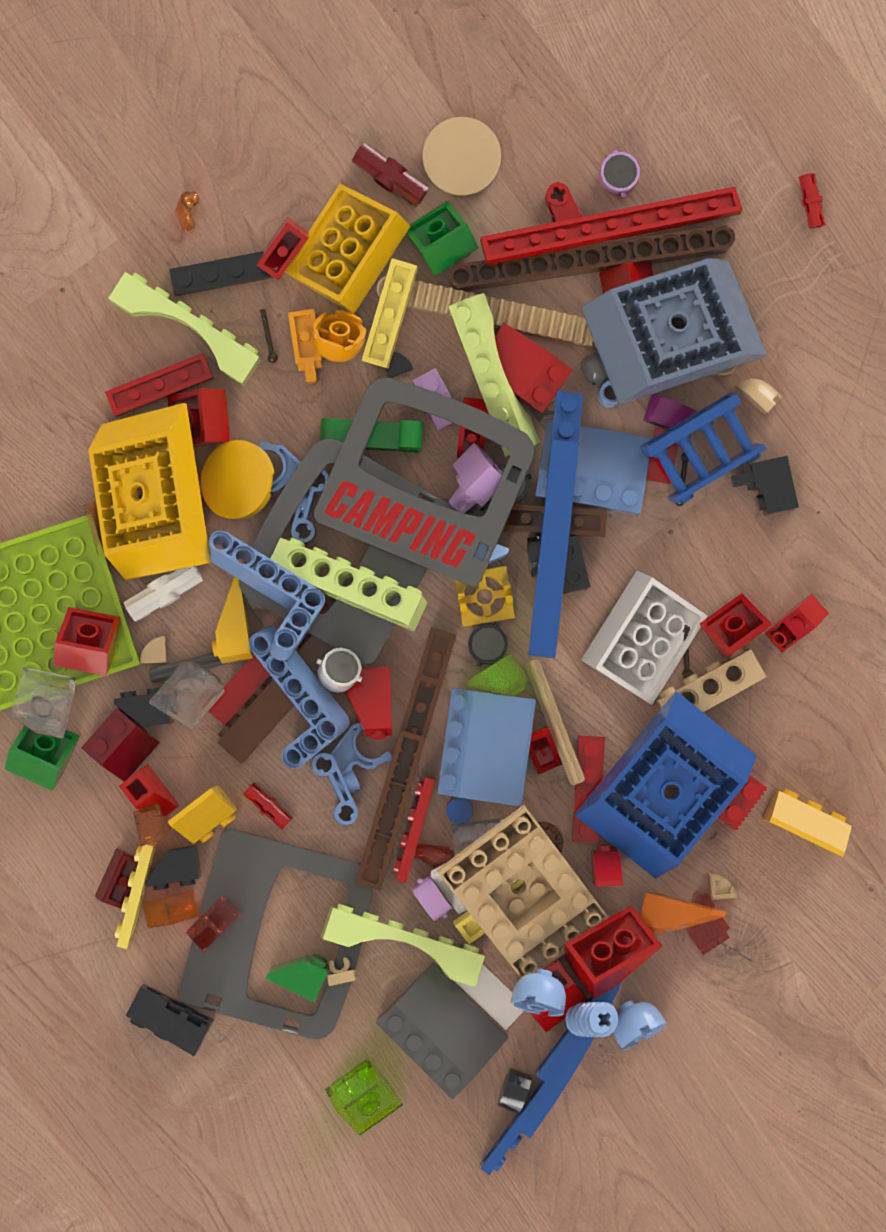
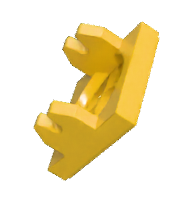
[455,566,515,627]

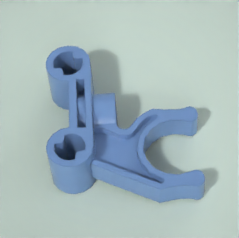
[260,441,329,544]
[311,723,392,825]

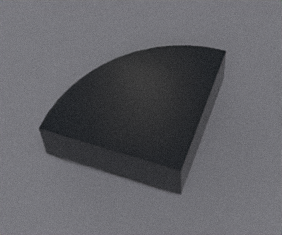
[385,352,414,378]

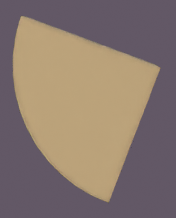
[140,636,167,664]
[708,873,738,900]

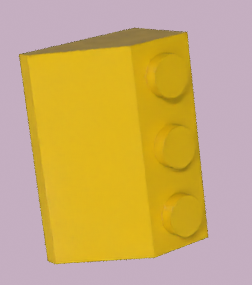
[762,788,852,857]

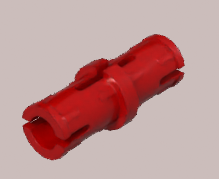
[798,173,826,229]
[243,782,293,830]

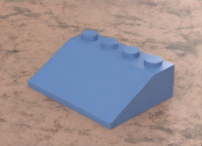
[534,420,651,516]
[437,688,536,806]

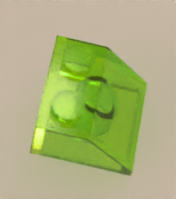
[466,653,528,696]
[325,1058,403,1135]

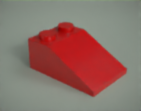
[495,323,573,413]
[564,905,662,999]

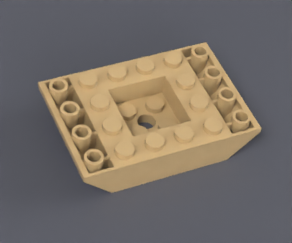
[436,805,609,978]

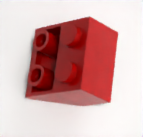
[529,959,589,1032]

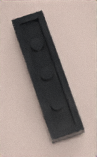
[169,251,274,297]

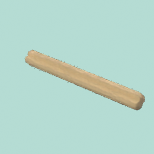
[525,659,585,785]

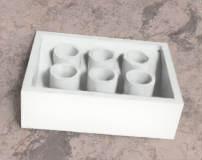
[581,571,707,705]

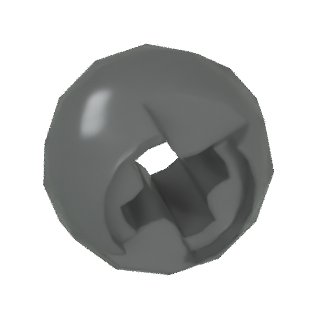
[580,353,609,386]

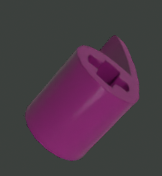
[643,395,697,428]

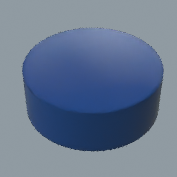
[446,797,473,824]

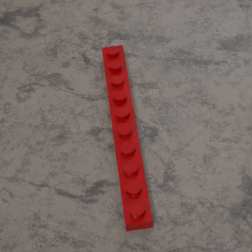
[480,187,742,265]

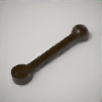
[260,309,278,363]
[682,625,693,678]

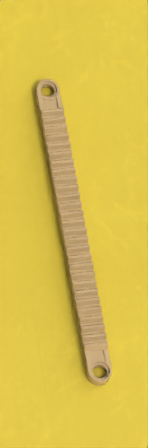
[377,276,737,377]

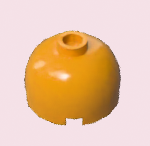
[312,310,366,362]

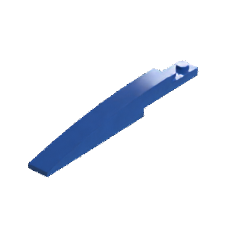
[528,391,583,658]
[480,982,622,1175]

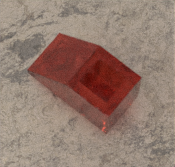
[686,890,730,955]
[185,896,242,952]

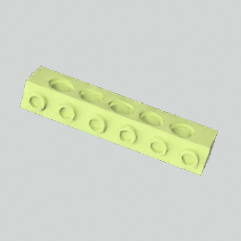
[270,538,428,631]

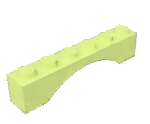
[108,272,261,387]
[448,293,540,456]
[321,903,485,987]

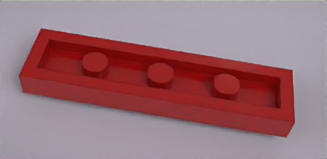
[105,353,214,417]
[572,735,605,843]
[393,776,436,883]

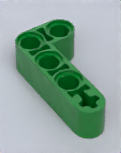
[320,418,424,453]

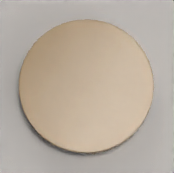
[422,117,501,197]

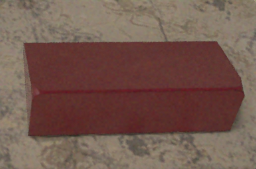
[95,849,138,909]

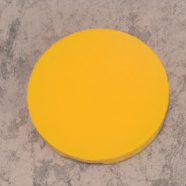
[201,440,274,520]

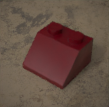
[81,708,160,782]

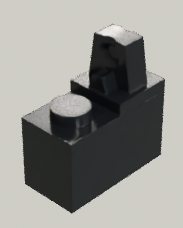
[731,456,799,516]

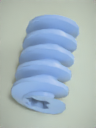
[565,1002,618,1037]

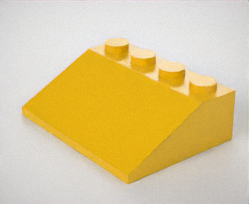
[285,184,410,314]

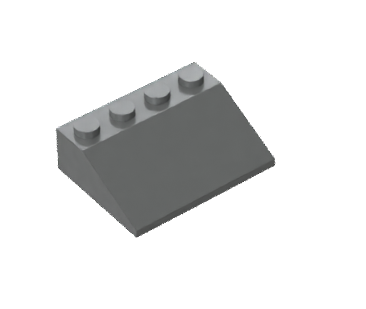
[376,963,508,1100]

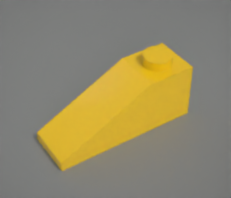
[212,577,254,664]

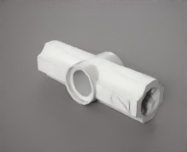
[123,566,204,622]

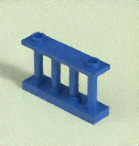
[640,393,766,504]

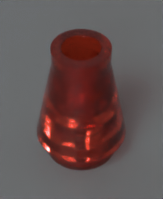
[414,843,455,868]

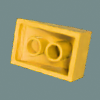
[168,785,238,844]

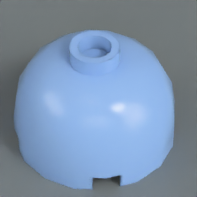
[511,969,566,1016]
[613,1000,667,1051]

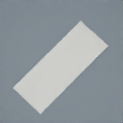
[454,964,524,1030]

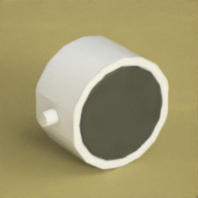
[316,648,363,693]

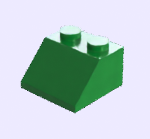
[406,201,479,276]
[4,714,80,791]
[265,954,330,1002]

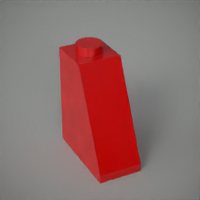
[344,667,392,740]

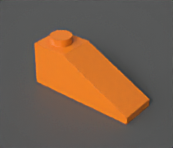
[640,892,726,934]

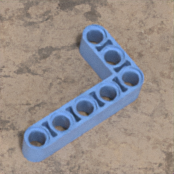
[208,531,325,661]
[249,626,349,769]

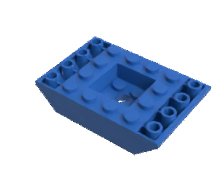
[574,691,757,879]

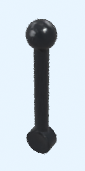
[675,452,689,506]

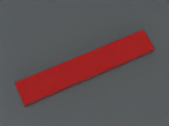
[206,601,330,726]

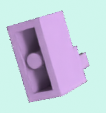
[449,443,503,513]

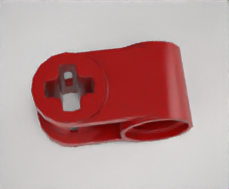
[545,182,583,222]

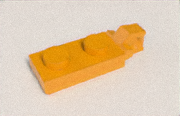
[288,308,323,385]

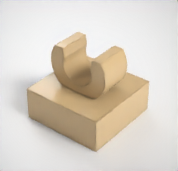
[327,957,358,986]

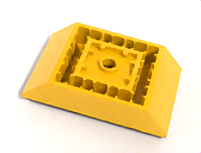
[88,403,211,580]

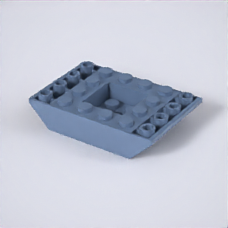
[581,258,767,405]

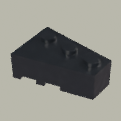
[126,984,215,1056]

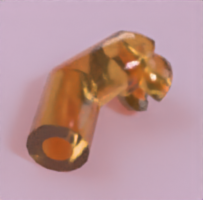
[176,191,199,231]

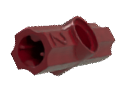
[352,142,429,207]

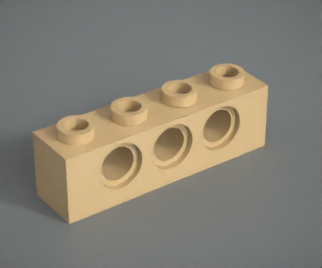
[656,648,766,712]

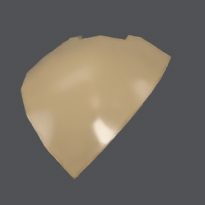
[734,378,782,415]

